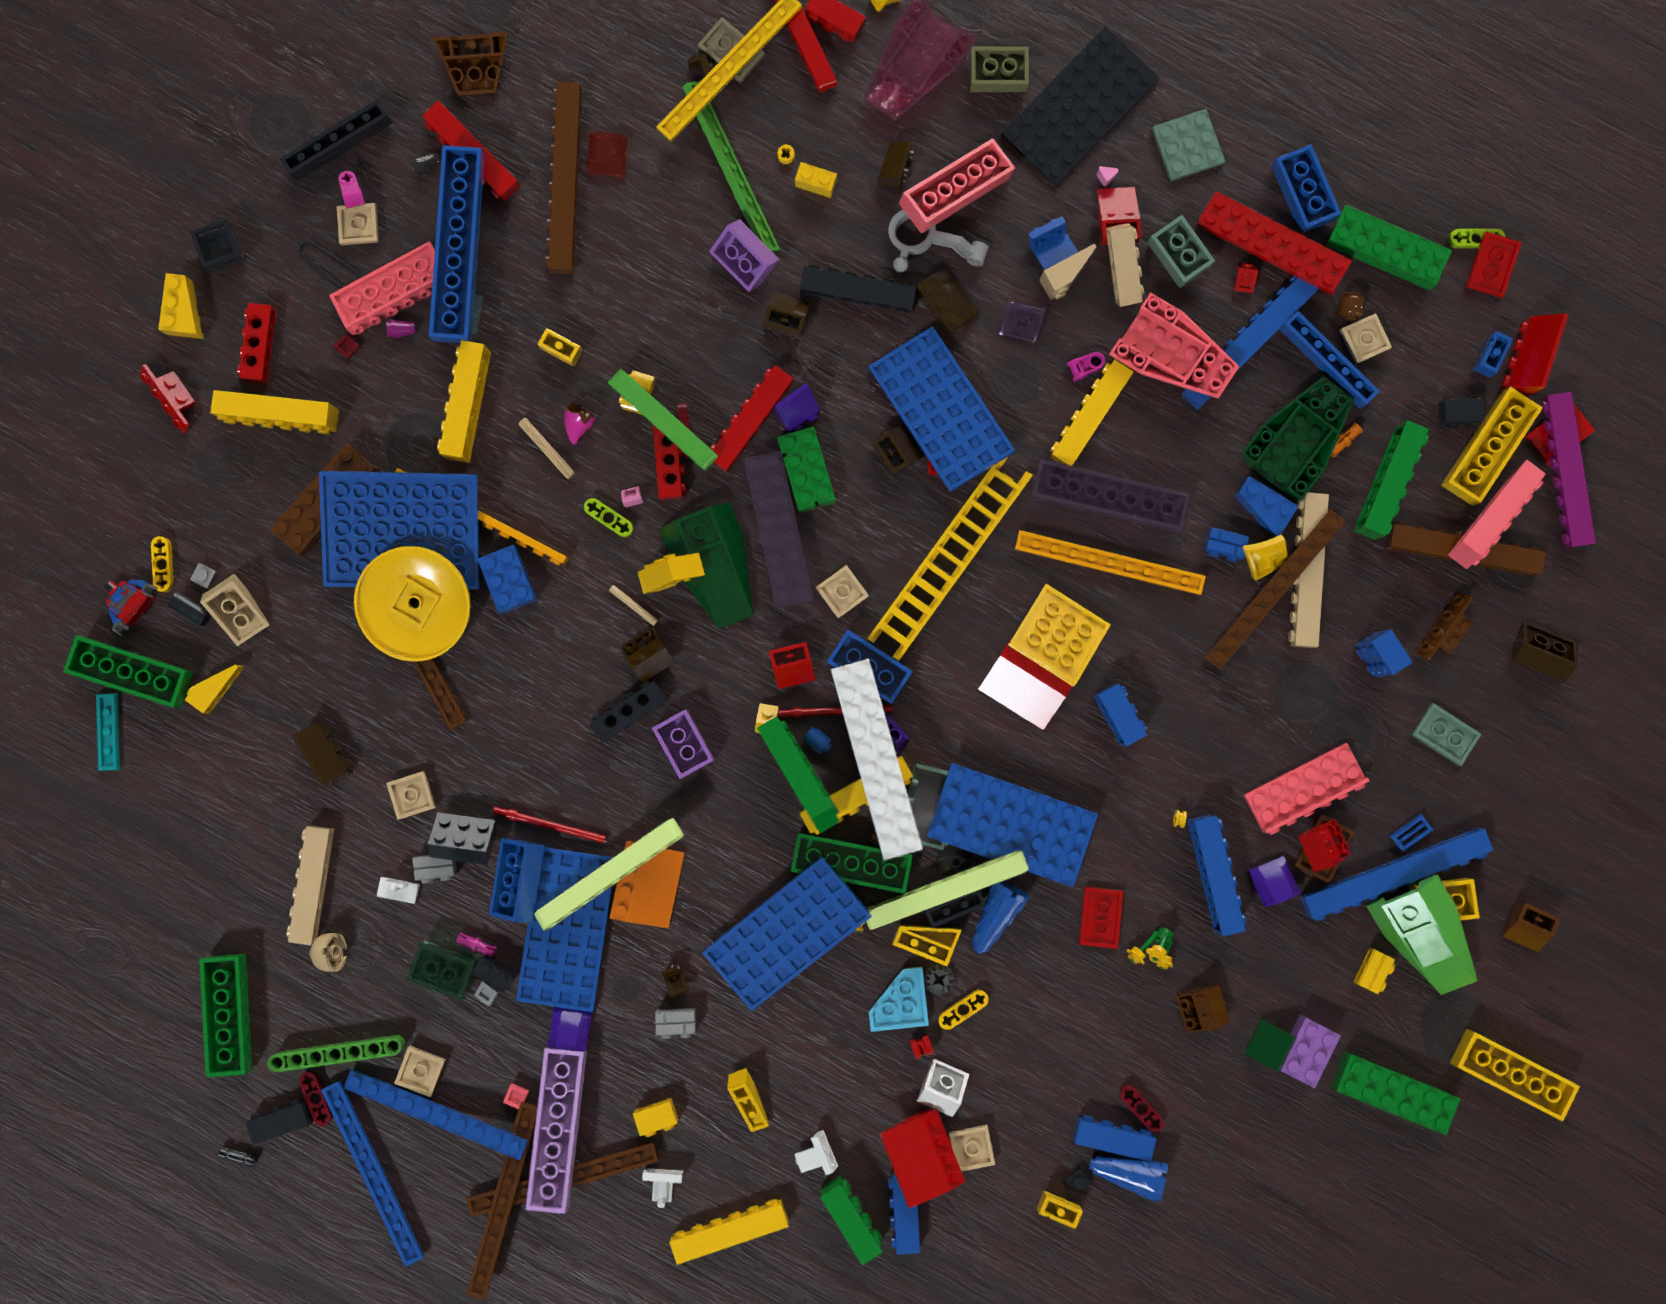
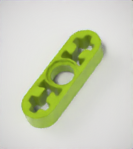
[1447,229,1505,248]
[584,498,634,538]

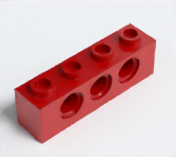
[237,303,277,384]
[653,425,686,501]

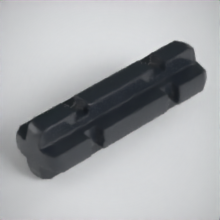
[217,1147,257,1167]

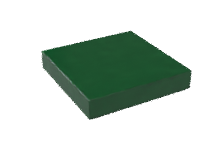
[1244,1019,1297,1073]

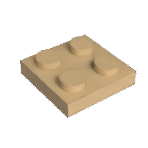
[337,203,379,245]
[1340,313,1392,364]
[816,565,869,619]
[386,771,436,820]
[394,1046,446,1097]
[949,1125,995,1172]

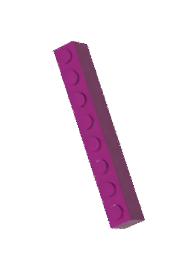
[1541,392,1596,548]

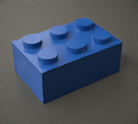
[478,545,538,614]
[1355,629,1413,677]
[1093,684,1147,746]

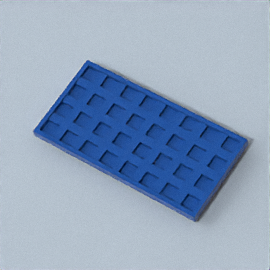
[868,326,1015,493]
[926,763,1098,887]
[516,847,614,1012]
[702,856,872,1011]

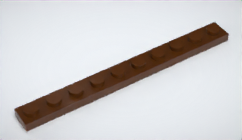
[1205,509,1346,670]
[466,1101,538,1301]
[466,1141,659,1218]

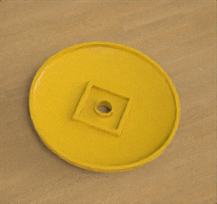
[354,546,471,661]

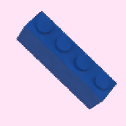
[1072,1115,1156,1162]
[888,1170,920,1254]

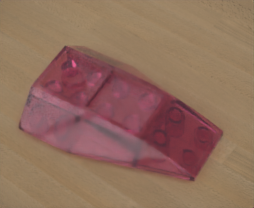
[865,0,977,121]

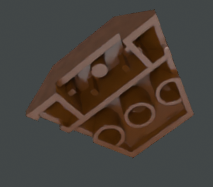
[432,32,508,96]

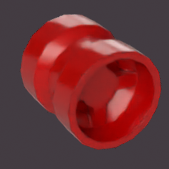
[910,1035,934,1060]

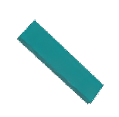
[96,693,120,771]

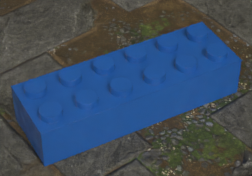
[1187,815,1247,936]

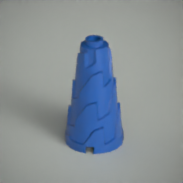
[971,880,1030,954]
[1089,1155,1168,1203]

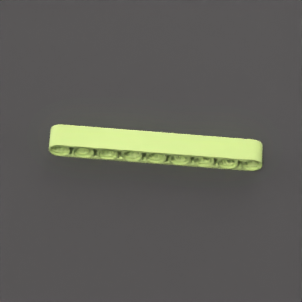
[534,818,684,931]
[866,850,1029,930]

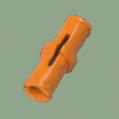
[1331,423,1363,458]

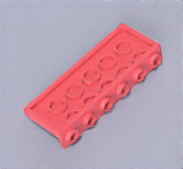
[329,241,435,336]
[1244,743,1369,835]

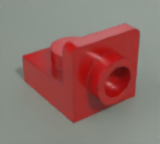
[1234,262,1258,293]

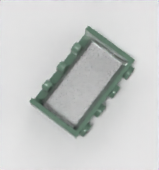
[907,763,948,850]

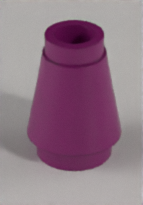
[386,320,415,339]

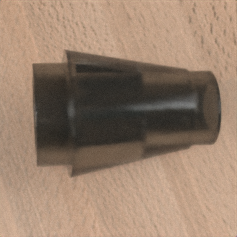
[411,152,441,176]

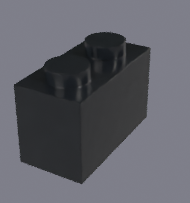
[1438,398,1484,428]

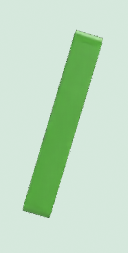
[608,369,718,471]
[268,1035,406,1072]

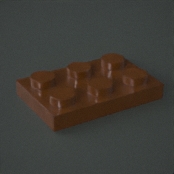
[1293,814,1356,884]

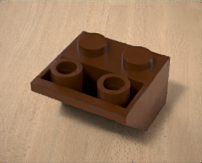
[1502,901,1561,952]
[1175,985,1231,1033]

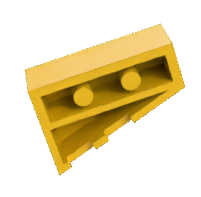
[892,924,961,966]

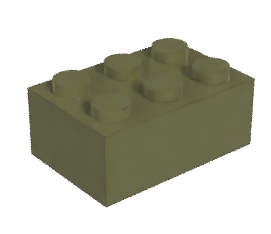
[970,47,1029,92]

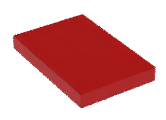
[1465,231,1522,298]
[1525,403,1595,466]
[1079,886,1123,949]

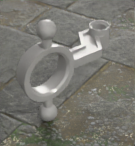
[888,210,989,272]

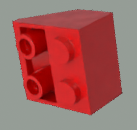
[769,642,815,689]
[1298,819,1351,872]

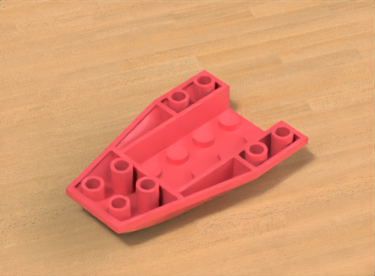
[1109,293,1239,399]

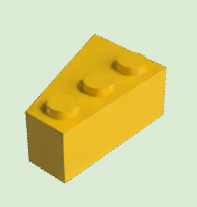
[158,273,204,339]
[638,553,705,594]

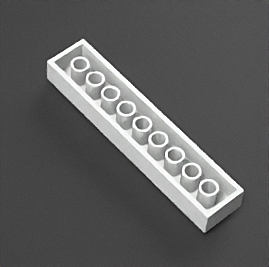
[831,659,922,860]

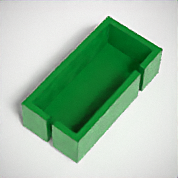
[777,427,836,513]
[820,1176,883,1265]

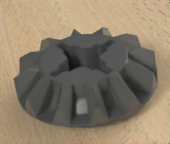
[924,963,954,995]

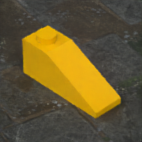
[185,665,244,714]
[728,1069,769,1132]

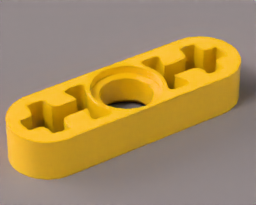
[151,536,174,592]
[938,989,989,1030]

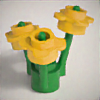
[1126,927,1174,969]

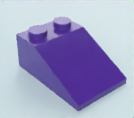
[775,383,820,434]

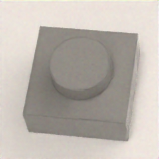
[190,563,218,589]
[474,980,500,1007]

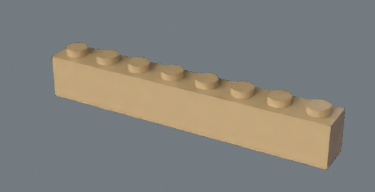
[1288,493,1329,648]

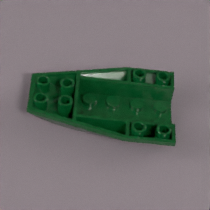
[1240,376,1354,501]
[659,502,754,629]

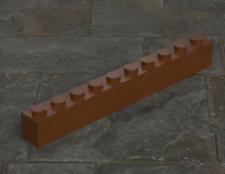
[546,82,582,274]

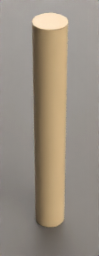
[609,585,658,626]

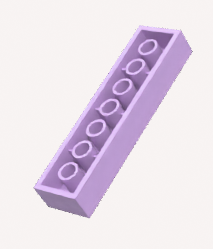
[526,1047,587,1214]

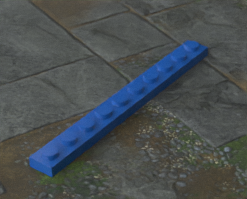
[344,1069,529,1160]
[321,1080,424,1267]

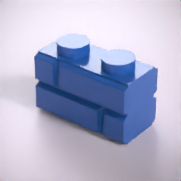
[1473,331,1513,378]
[1203,527,1249,562]

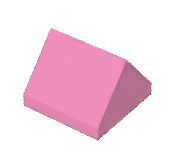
[1097,166,1118,188]
[621,486,643,508]

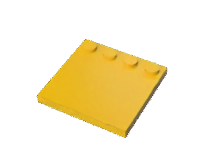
[1008,584,1111,687]

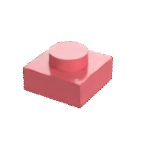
[503,1083,529,1109]

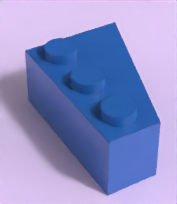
[1234,476,1298,539]

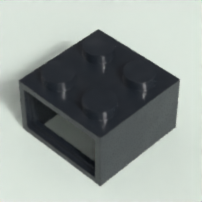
[190,219,246,273]

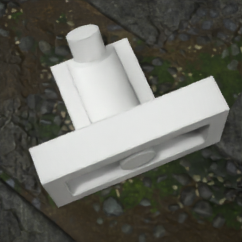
[377,877,420,904]
[794,1130,838,1175]
[642,1168,683,1208]

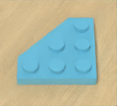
[869,966,929,1032]

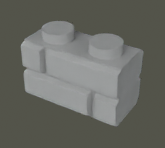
[413,855,457,884]
[655,1008,696,1039]

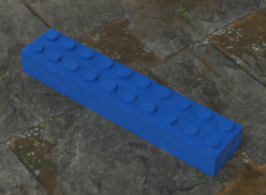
[429,145,485,343]

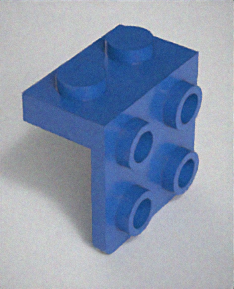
[1028,217,1078,270]

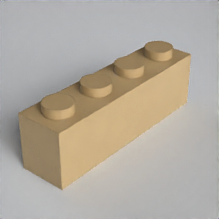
[1106,223,1144,307]

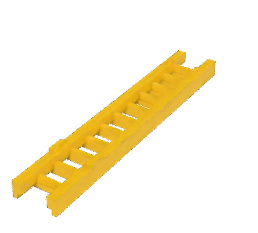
[867,458,1033,661]

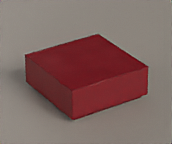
[333,333,361,360]

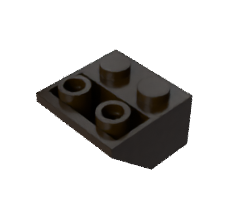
[878,142,914,191]
[763,292,811,339]
[872,424,925,477]
[621,627,675,683]

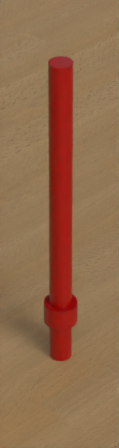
[778,704,893,719]
[493,806,606,843]

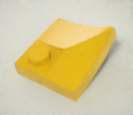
[1242,535,1288,581]

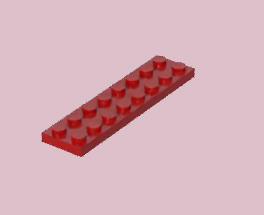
[1197,191,1352,295]

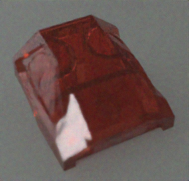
[587,132,627,178]

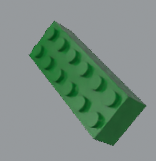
[1325,204,1452,290]
[1353,420,1429,540]
[63,635,193,708]
[757,716,840,833]
[791,832,913,894]
[199,954,252,1077]
[1331,1051,1460,1135]

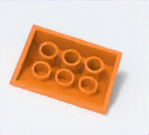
[610,841,685,928]

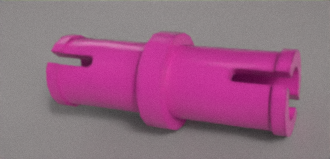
[456,932,497,958]

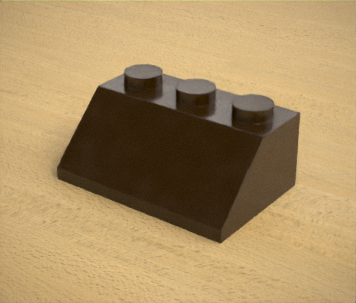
[916,269,979,336]
[1512,621,1579,682]
[292,723,352,785]

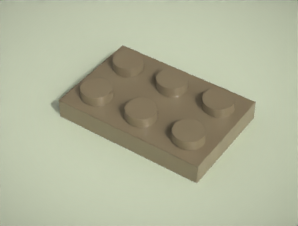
[697,17,765,84]

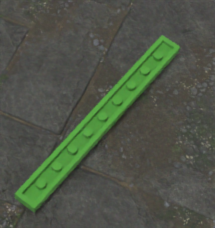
[683,82,780,254]

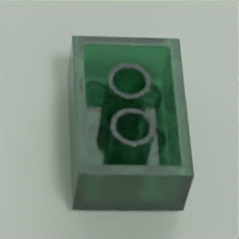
[406,941,479,1000]

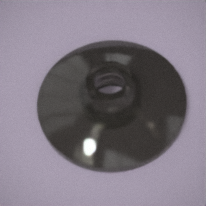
[936,844,975,878]

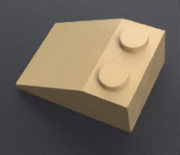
[1039,244,1096,300]
[200,574,269,646]

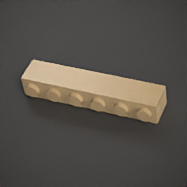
[287,825,334,945]

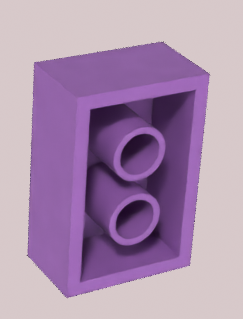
[709,219,780,292]
[652,709,715,779]
[1281,1015,1341,1088]

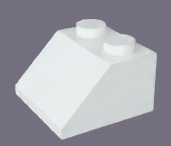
[917,1059,969,1117]

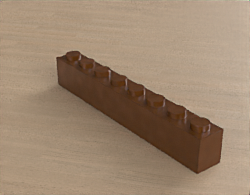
[1385,521,1546,577]

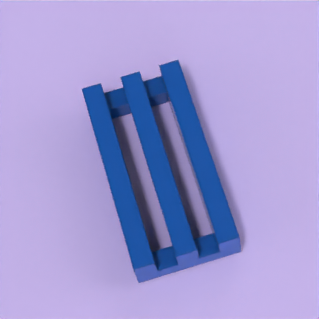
[1389,814,1433,852]

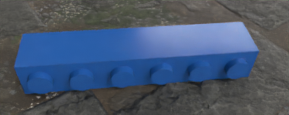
[1279,311,1380,409]

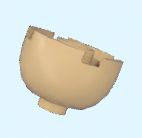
[309,933,347,972]

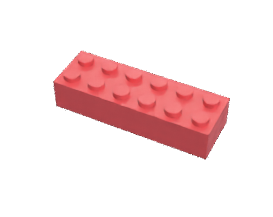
[899,138,1015,233]
[1448,460,1546,569]

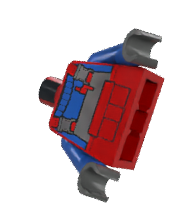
[104,580,158,636]

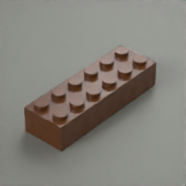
[269,443,381,557]

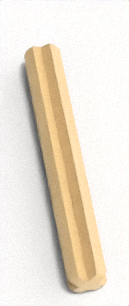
[519,418,575,479]

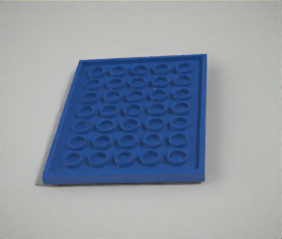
[319,471,480,589]

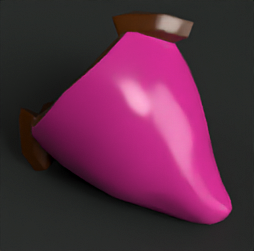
[564,402,596,445]

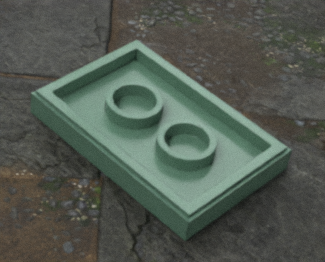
[1411,703,1481,766]

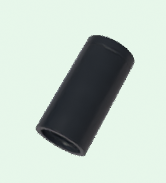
[168,591,212,627]

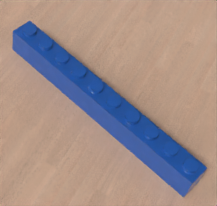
[1181,276,1318,410]
[1300,828,1494,921]

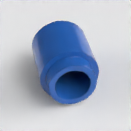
[803,727,832,754]

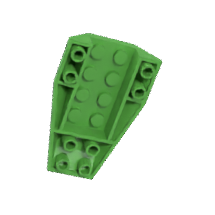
[1366,875,1478,995]

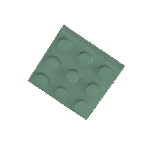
[1152,109,1225,182]

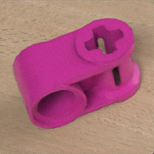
[338,171,365,209]
[1067,352,1105,381]

